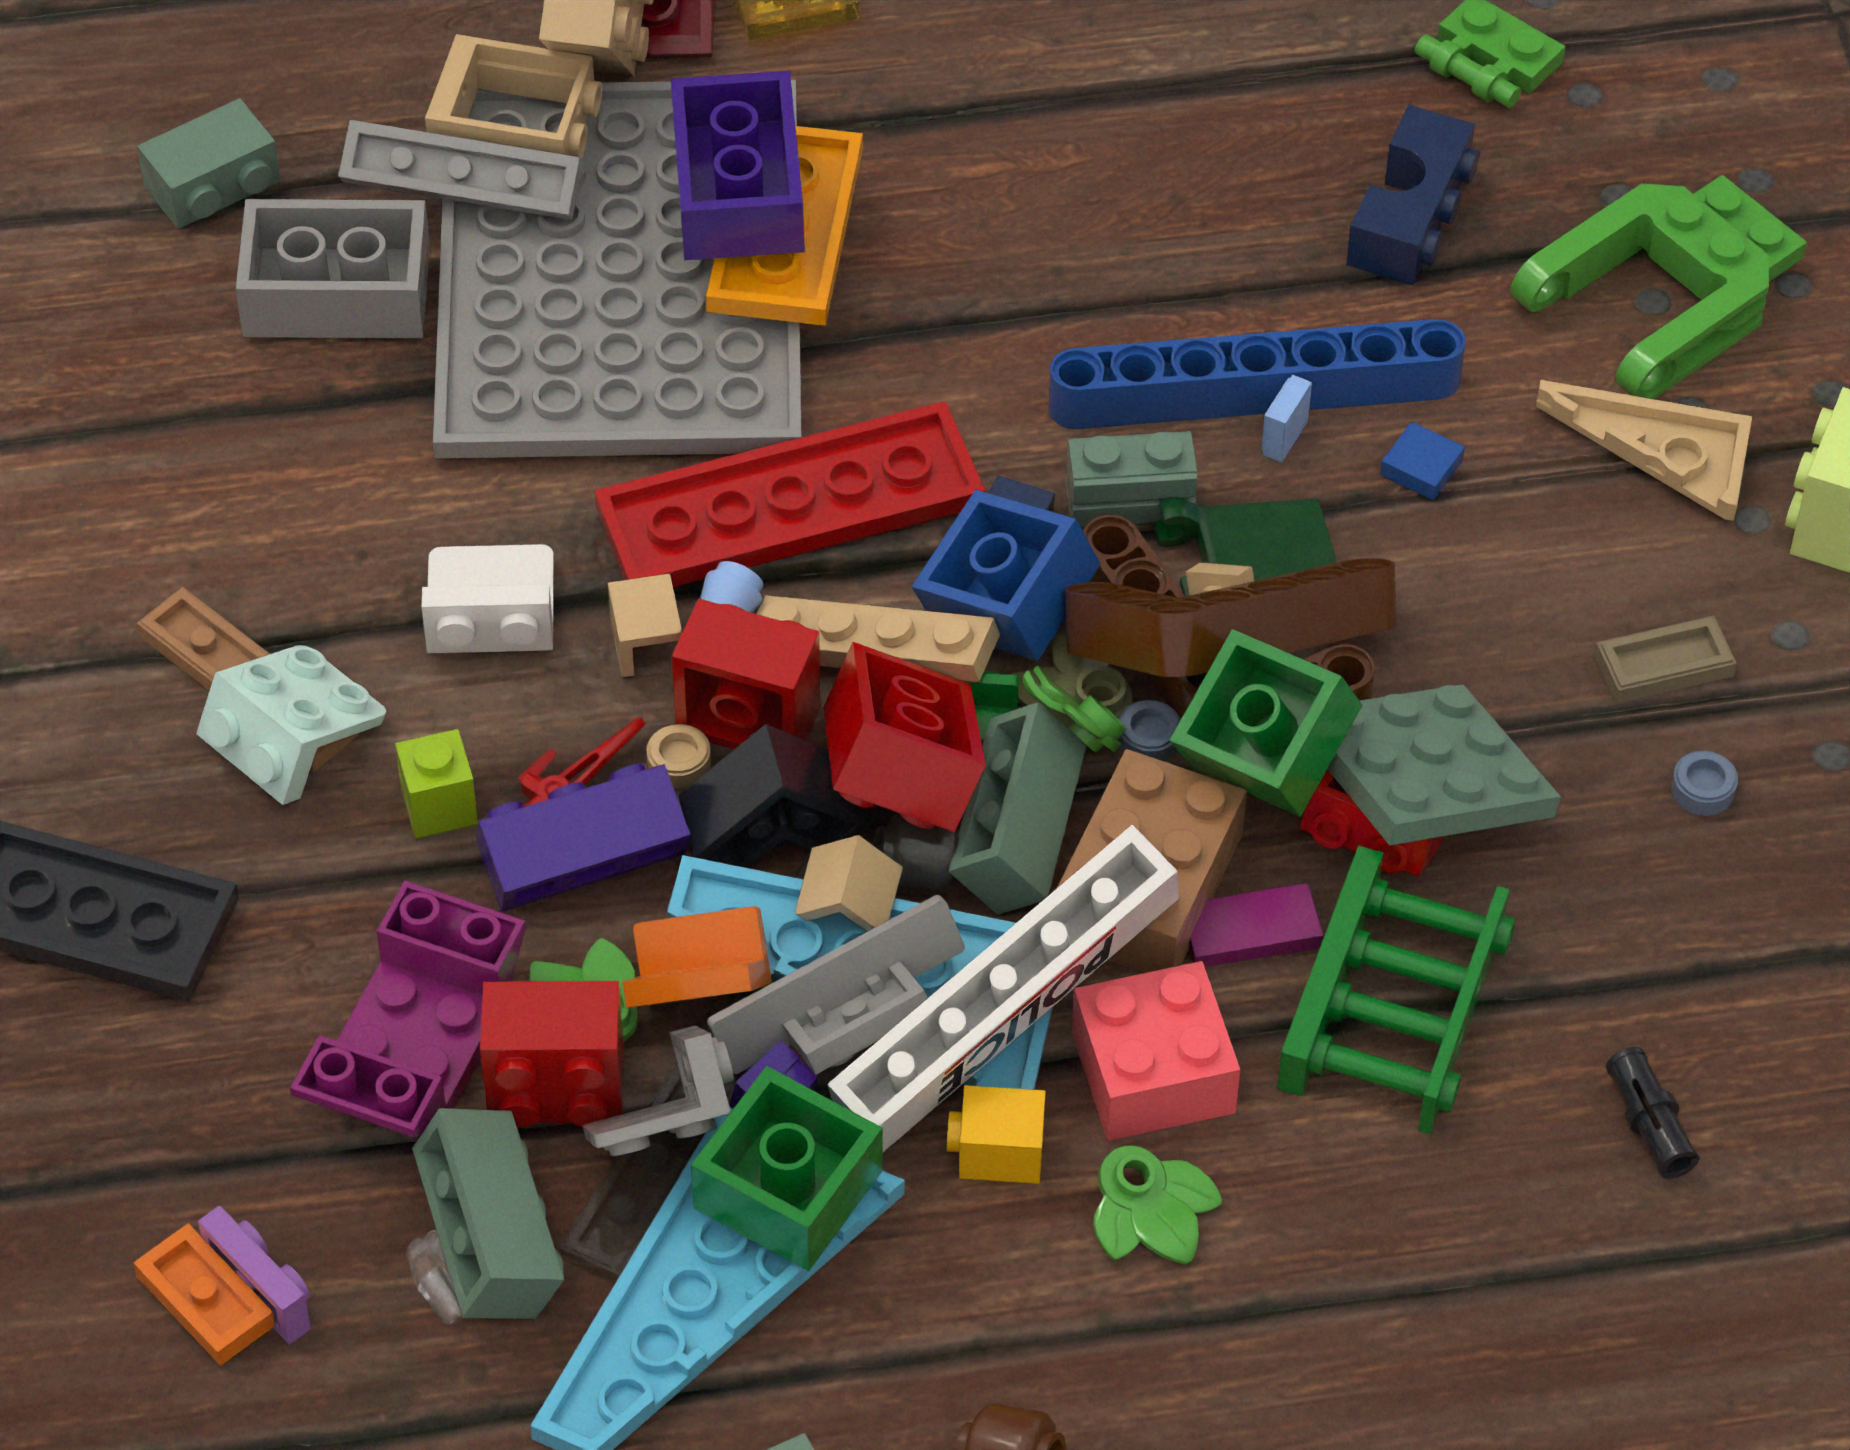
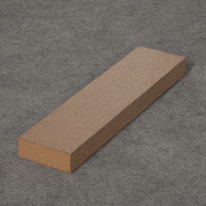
[137,587,359,773]

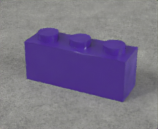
[476,764,690,912]

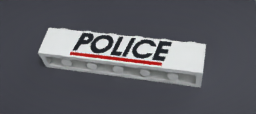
[827,825,1179,1152]

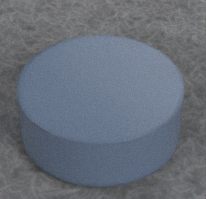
[1118,700,1180,761]
[1671,751,1738,816]

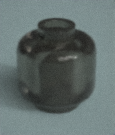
[872,813,959,899]

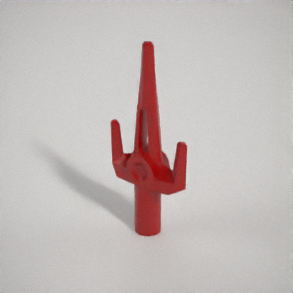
[518,718,645,807]

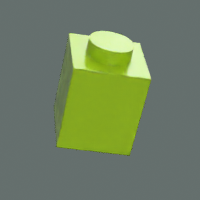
[395,729,478,839]

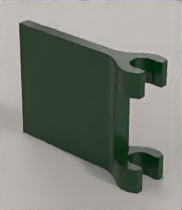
[1154,497,1337,596]

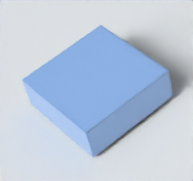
[1261,375,1312,463]

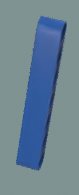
[1048,319,1466,429]

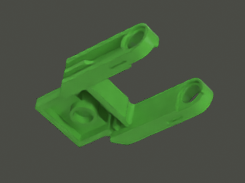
[1510,175,1807,399]

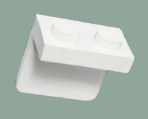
[422,544,554,653]

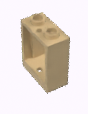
[425,34,602,159]

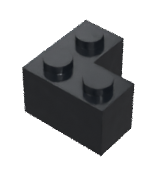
[678,724,874,868]

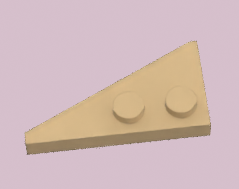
[1536,380,1752,521]

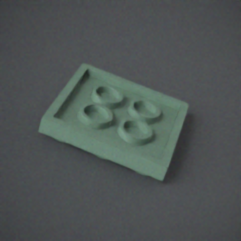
[1327,684,1561,845]

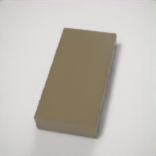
[1594,616,1737,704]

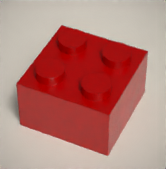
[672,598,821,749]
[480,981,624,1127]

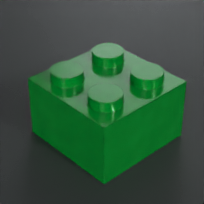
[1170,629,1363,817]
[691,1066,883,1271]

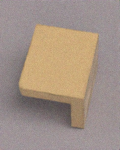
[608,574,682,677]
[795,835,903,932]

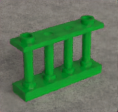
[1277,845,1516,1135]

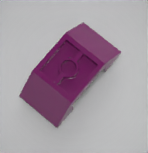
[290,880,526,1138]

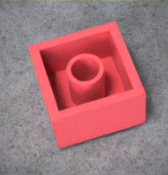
[1071,961,1240,1141]

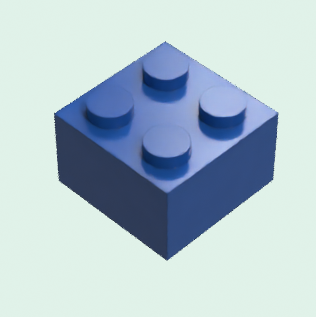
[911,490,1101,662]

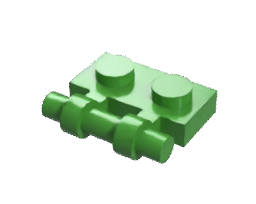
[1415,0,1566,108]

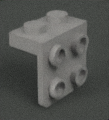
[583,1026,734,1156]

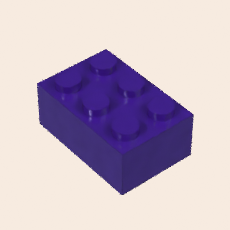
[671,71,805,261]

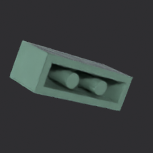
[949,702,1086,915]
[412,1108,564,1319]

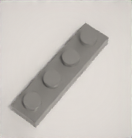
[338,120,584,220]

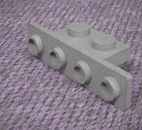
[707,895,965,1075]

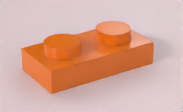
[133,1223,276,1366]

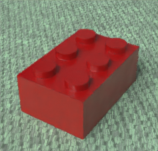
[823,642,986,832]

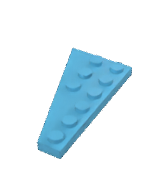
[667,855,1053,1090]
[530,1107,905,1450]

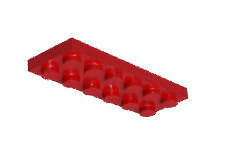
[594,401,985,587]

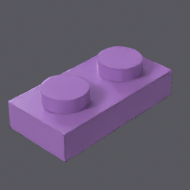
[198,1205,311,1345]

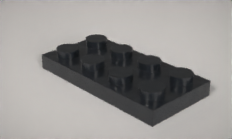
[0,821,239,1002]

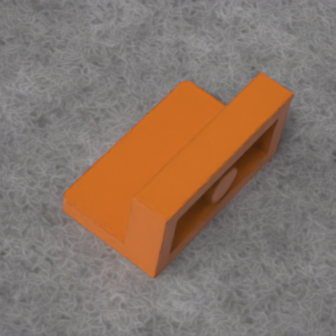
[622,906,772,1008]

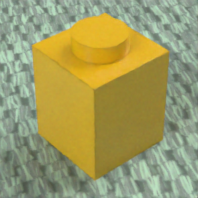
[947,1085,1045,1184]

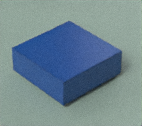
[1380,421,1465,500]

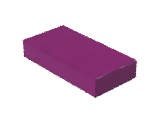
[1189,883,1324,967]

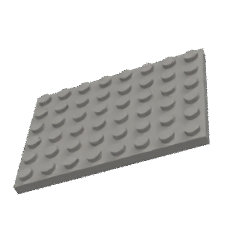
[433,80,802,458]

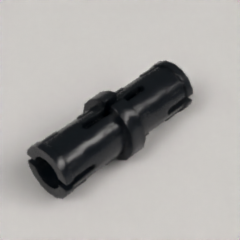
[1605,1047,1700,1179]

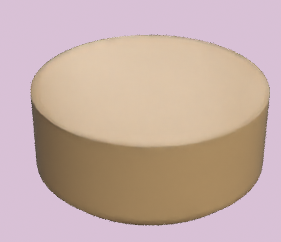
[647,724,711,789]

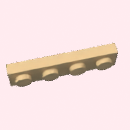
[757,595,1000,682]

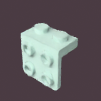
[196,645,386,805]

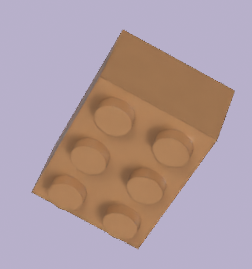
[1057,749,1247,973]

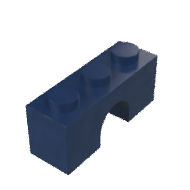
[1346,104,1480,285]

